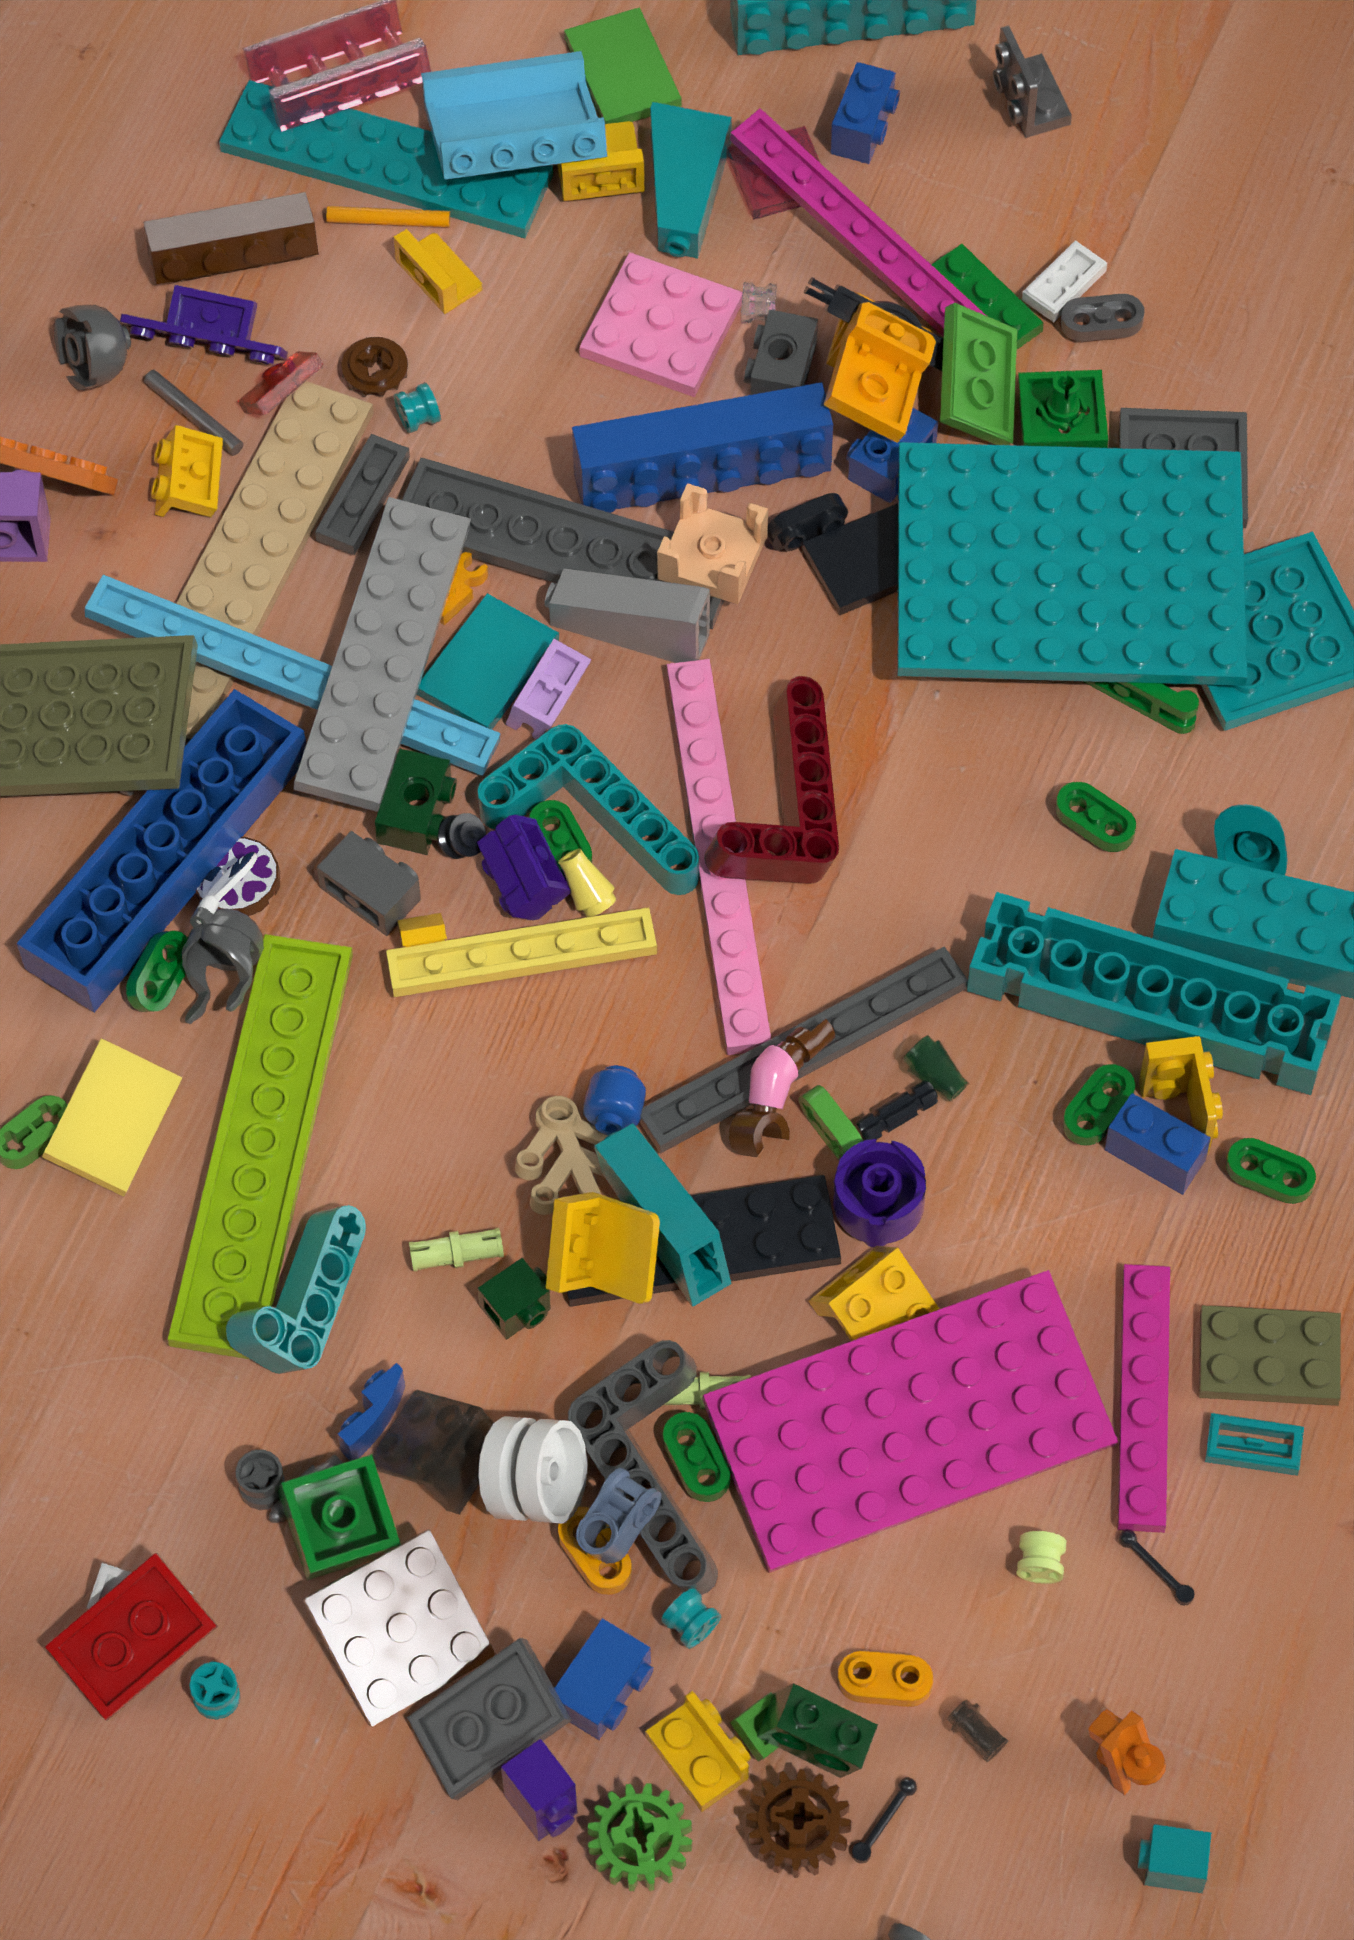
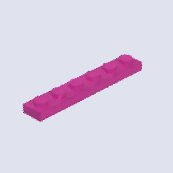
[1118,1264,1170,1533]

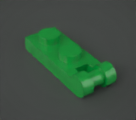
[1083,681,1199,734]

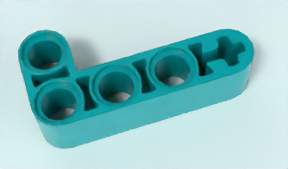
[226,1205,366,1374]

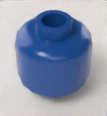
[583,1065,646,1135]

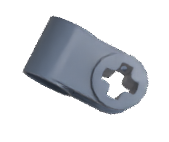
[576,1467,662,1563]

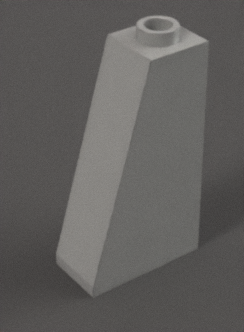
[544,569,710,663]

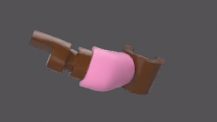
[729,1019,835,1157]

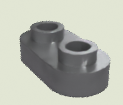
[1061,294,1145,341]

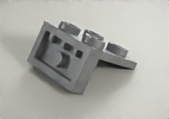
[993,25,1072,138]

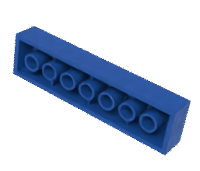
[16,689,307,1013]

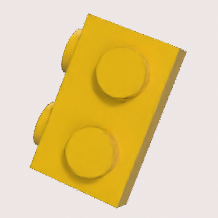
[546,1192,660,1304]

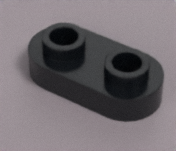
[767,493,849,551]

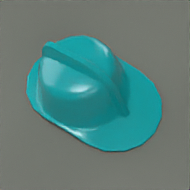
[1214,804,1288,875]

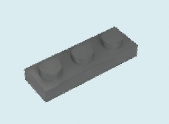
[315,434,410,555]

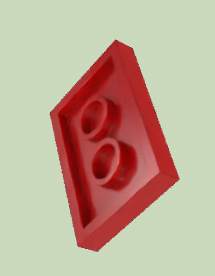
[45,1553,218,1720]

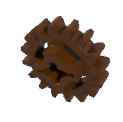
[746,1769,852,1878]

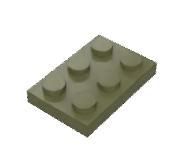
[1199,1305,1341,1406]

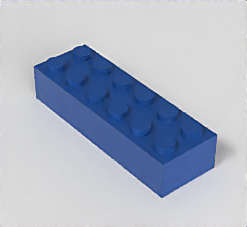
[572,382,833,513]

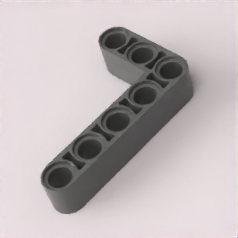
[568,1340,718,1595]

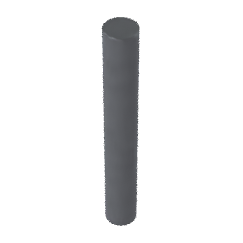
[144,370,243,456]

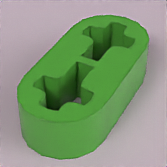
[798,1085,863,1161]
[0,1095,67,1169]

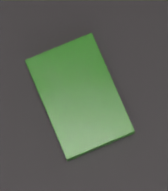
[564,7,682,124]
[940,303,1017,445]

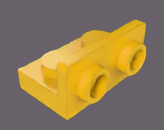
[151,425,223,517]
[645,1691,751,1812]

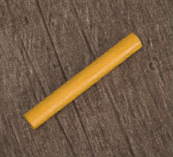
[326,206,450,228]

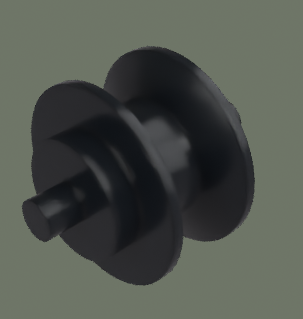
[437,813,486,859]

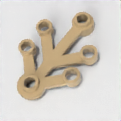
[515,1096,608,1215]

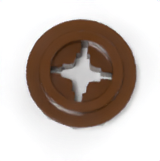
[341,337,408,397]

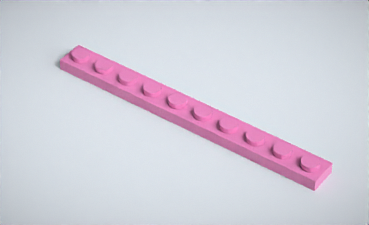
[667,659,771,1055]

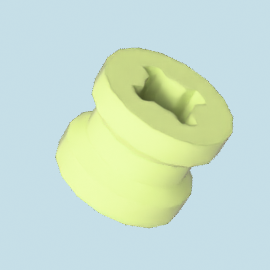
[1016,1531,1067,1584]

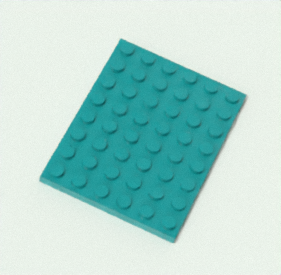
[897,442,1247,686]

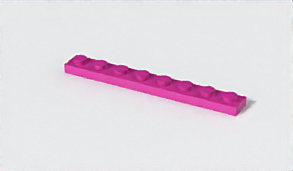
[730,108,986,337]

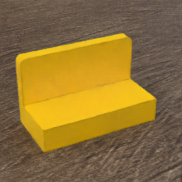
[393,229,483,315]

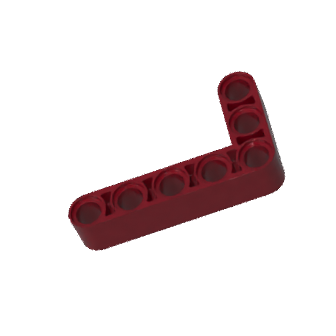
[704,676,839,884]

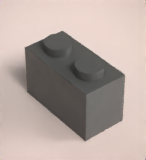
[317,831,421,936]

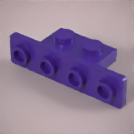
[120,285,288,365]

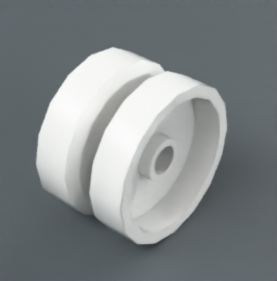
[478,1416,588,1524]

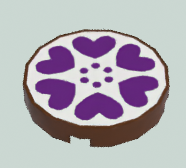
[195,837,280,916]

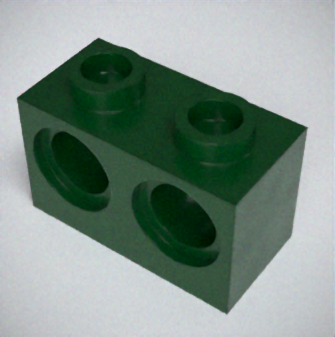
[757,1683,878,1778]

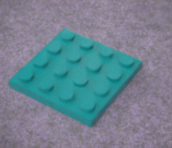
[1201,531,1354,731]

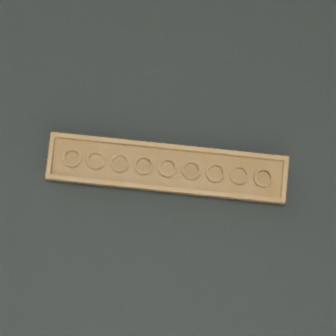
[176,378,374,746]

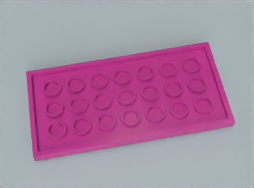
[702,1270,1118,1573]

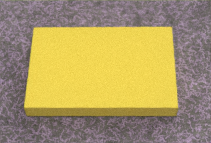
[42,1038,182,1197]

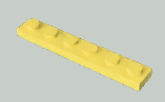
[386,907,657,997]

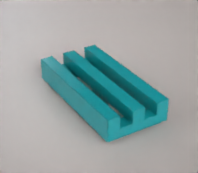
[1205,1413,1304,1476]

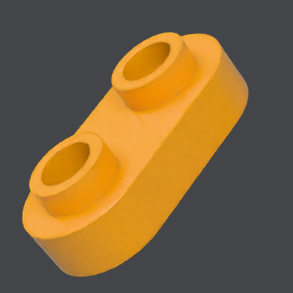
[558,1507,632,1595]
[837,1651,933,1707]

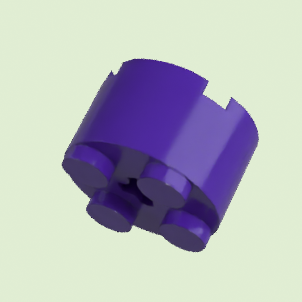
[833,1139,926,1248]

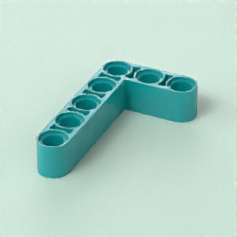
[478,724,699,895]

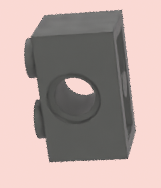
[744,309,818,395]

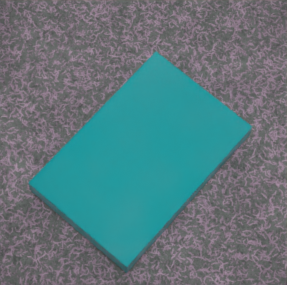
[417,593,559,730]

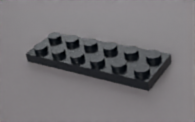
[567,1175,841,1307]

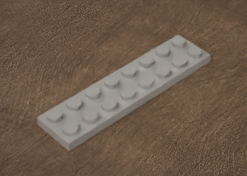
[294,497,471,812]

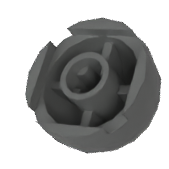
[54,305,131,390]

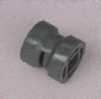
[236,1449,285,1510]

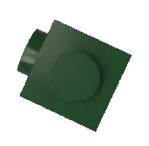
[477,1257,551,1340]

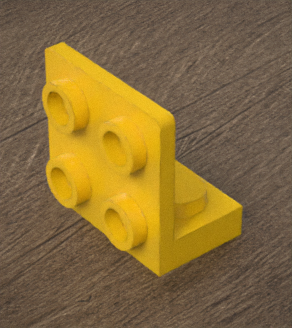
[558,121,644,201]
[1139,1036,1223,1155]
[808,1246,940,1341]

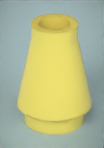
[558,849,616,917]

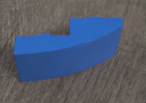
[338,1363,405,1461]

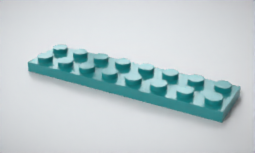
[219,80,553,238]

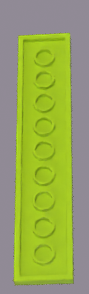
[168,934,353,1360]

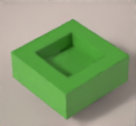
[730,1692,778,1762]

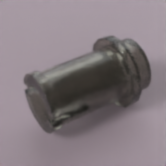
[947,1700,1008,1762]

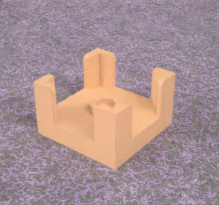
[657,483,768,604]

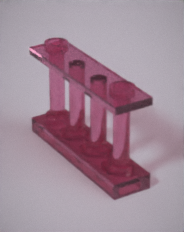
[243,0,431,132]

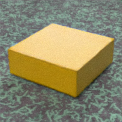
[397,913,447,948]

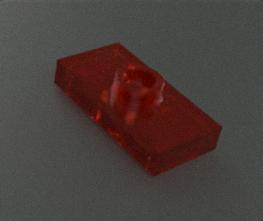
[237,351,324,415]

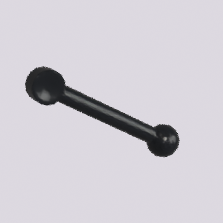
[1118,1529,1195,1606]
[852,1777,917,1863]

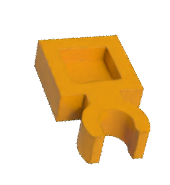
[440,552,488,626]

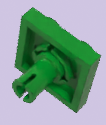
[1017,370,1109,448]

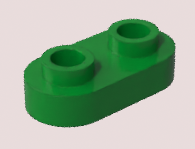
[1056,782,1136,852]
[529,800,592,880]
[126,931,188,1013]
[1063,1064,1135,1146]
[1226,1138,1316,1204]
[663,1412,730,1502]

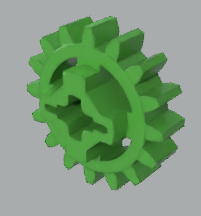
[588,1783,692,1892]

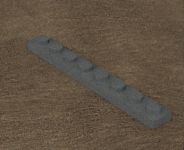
[640,946,968,1154]

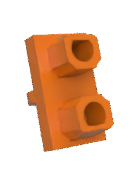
[1088,1709,1166,1795]

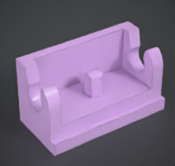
[506,639,591,739]

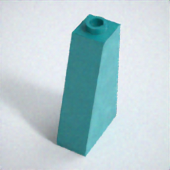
[651,102,732,259]
[594,1123,732,1307]

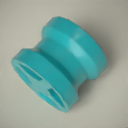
[394,382,441,434]
[661,1588,721,1649]
[189,1662,241,1720]

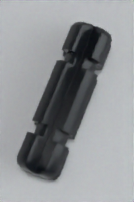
[855,1081,938,1141]

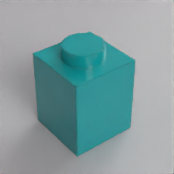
[1137,1824,1212,1894]

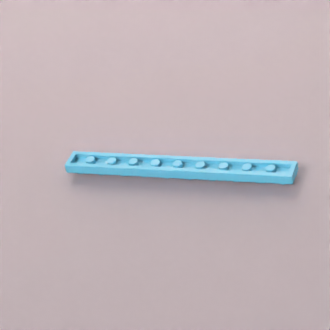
[85,575,501,776]

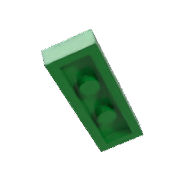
[931,244,1044,350]

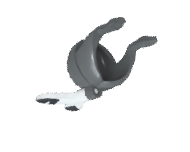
[182,852,264,1024]

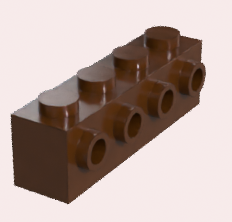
[143,192,319,284]

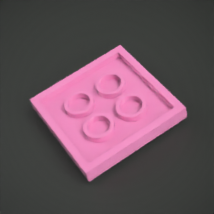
[580,252,743,397]

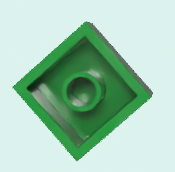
[278,1454,401,1581]

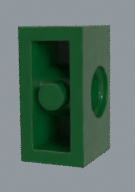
[374,748,457,855]

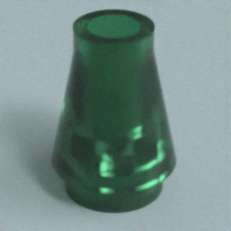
[903,1035,969,1102]

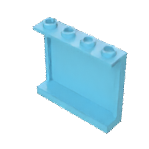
[421,51,607,180]

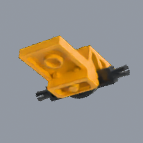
[804,277,944,443]

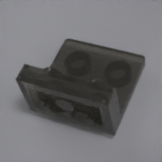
[372,1390,494,1515]

